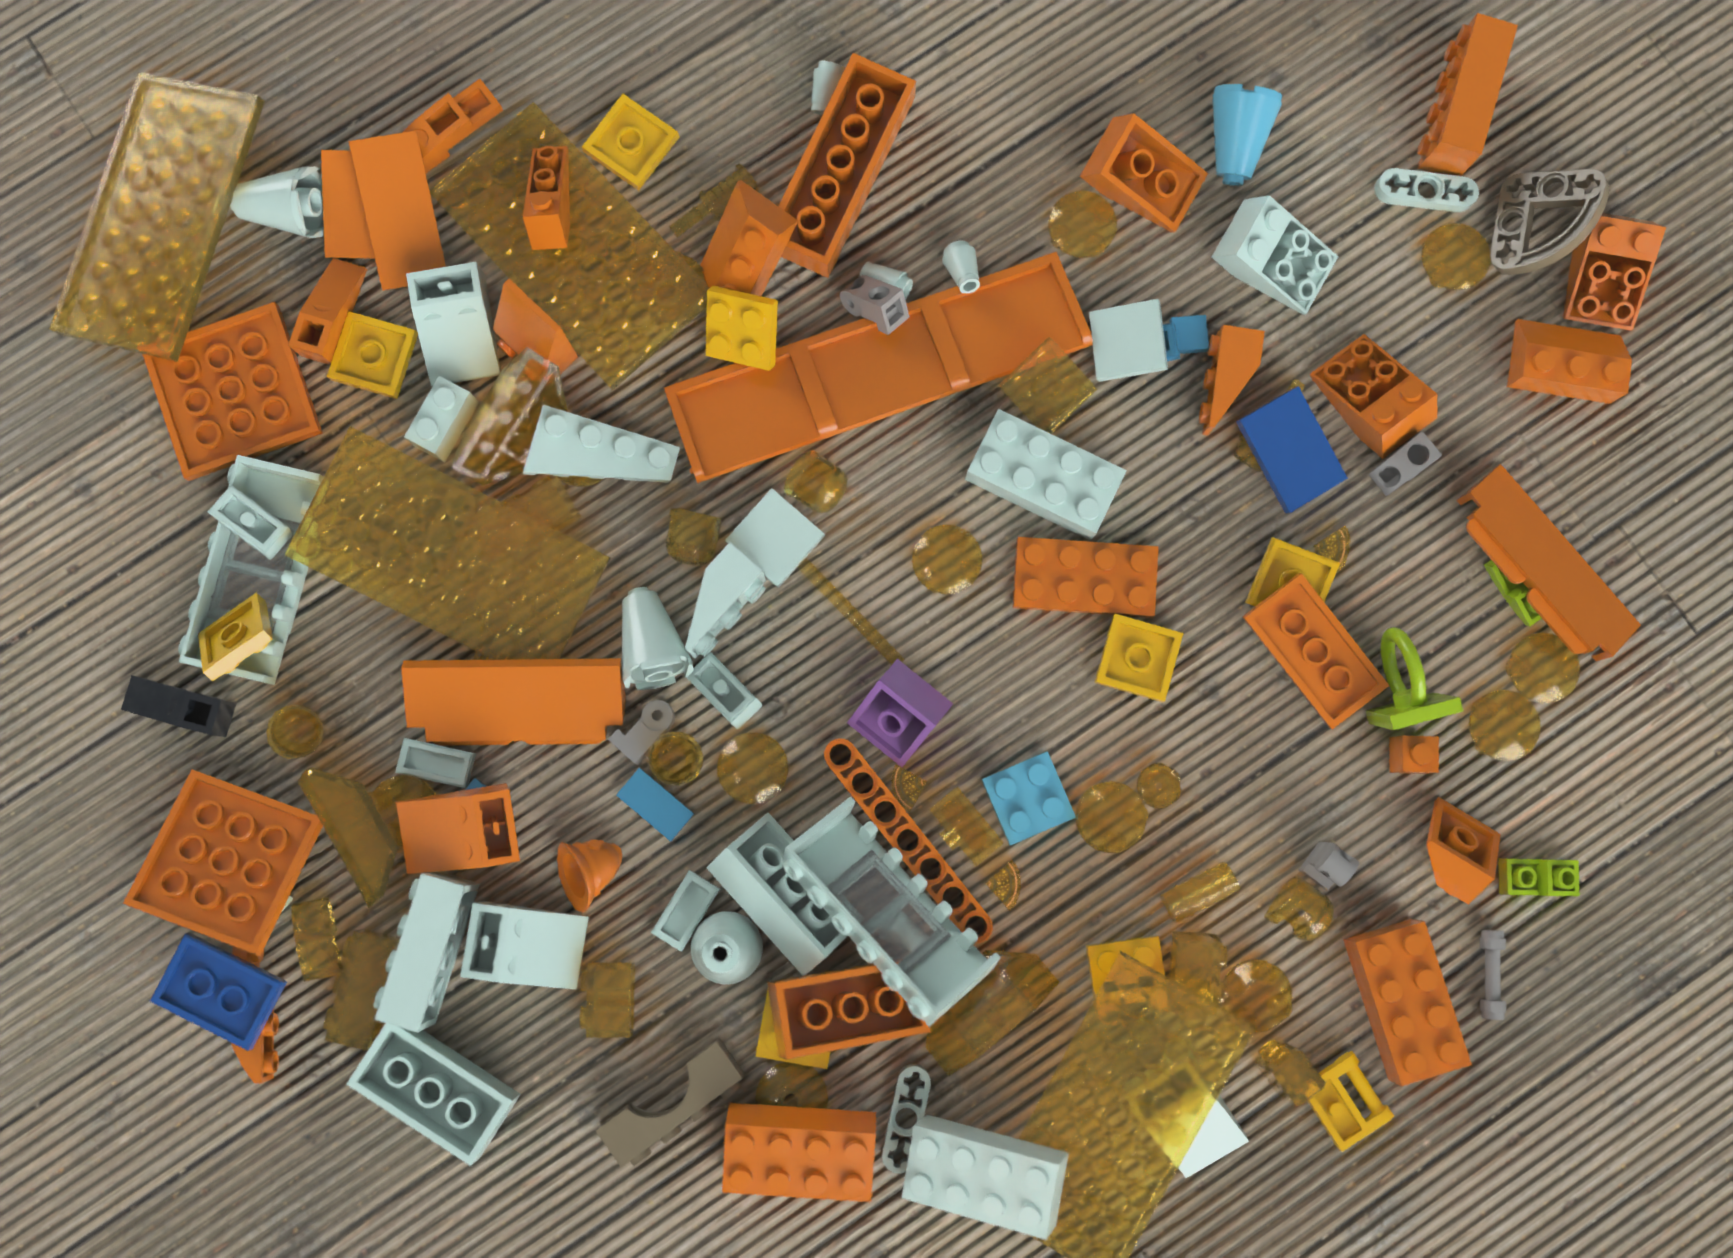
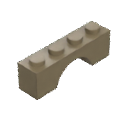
[596,1037,745,1168]

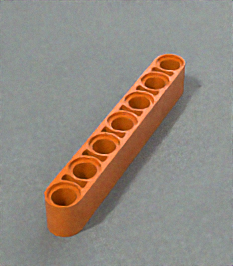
[824,738,993,944]

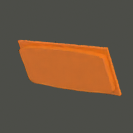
[348,130,446,291]

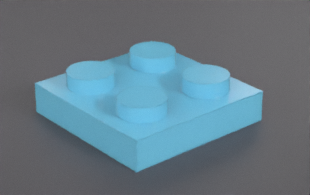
[981,751,1076,846]

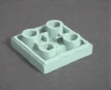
[1089,299,1168,382]
[725,488,825,588]

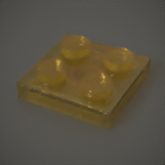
[998,337,1097,434]

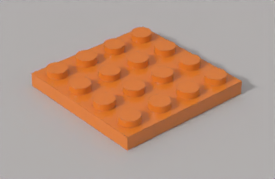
[141,302,323,481]
[123,769,326,956]

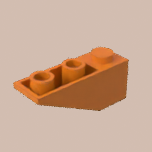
[523,146,570,250]
[288,258,367,365]
[1199,325,1265,435]

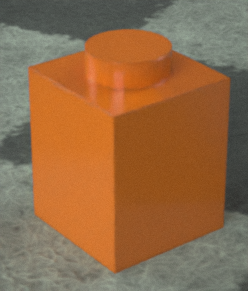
[1389,735,1439,774]

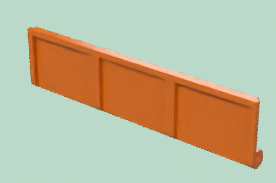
[664,251,1093,483]

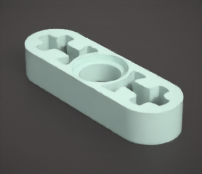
[1374,168,1479,213]
[882,1064,931,1174]

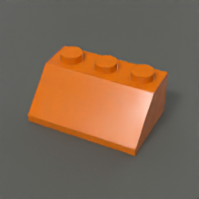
[700,180,798,296]
[1507,319,1632,404]

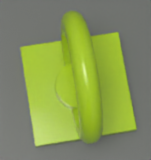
[1366,627,1463,730]

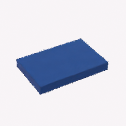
[1236,386,1348,514]
[150,933,287,1051]

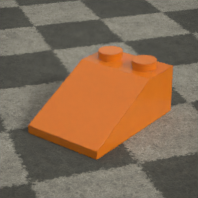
[1079,113,1208,233]
[493,278,578,386]

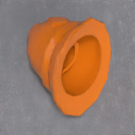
[557,839,622,913]

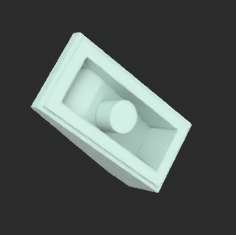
[208,485,293,560]
[686,652,762,729]

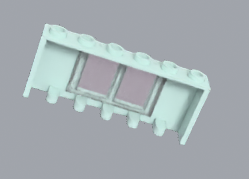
[179,455,331,685]
[781,796,1001,1027]

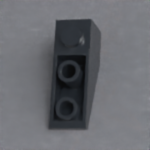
[121,675,237,737]

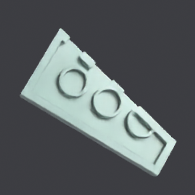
[523,405,680,483]

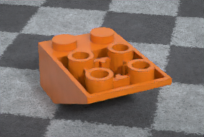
[1563,213,1666,331]
[1310,334,1438,459]
[396,783,520,874]

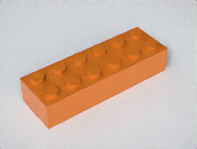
[778,53,916,278]

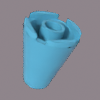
[1212,84,1282,186]

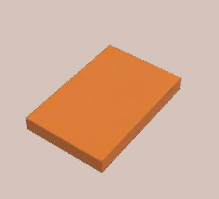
[321,150,375,259]

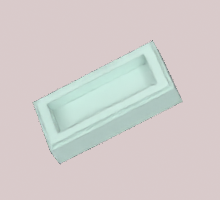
[395,738,476,788]
[651,870,720,952]

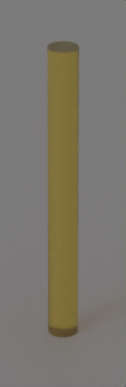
[797,558,905,665]

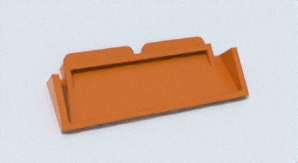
[1456,464,1641,661]
[401,658,626,746]

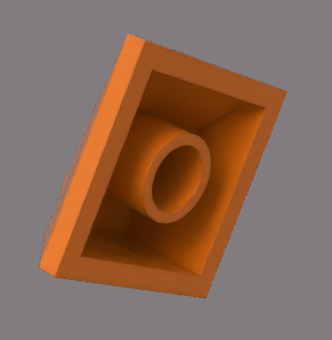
[1426,797,1501,905]

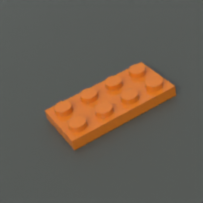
[1012,537,1159,618]
[1242,573,1390,730]

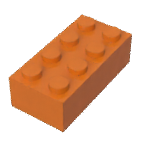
[1417,13,1518,176]
[1343,919,1472,1086]
[767,958,931,1059]
[722,1103,876,1202]

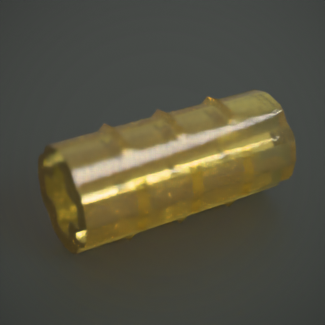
[1160,862,1240,923]

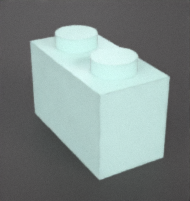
[404,376,479,462]

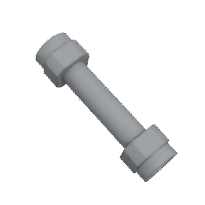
[1480,930,1506,1020]

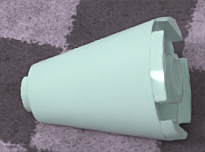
[229,166,324,238]
[622,587,694,690]
[691,911,763,984]

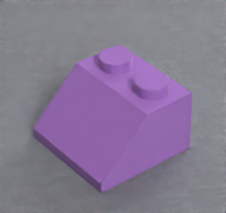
[847,659,953,767]

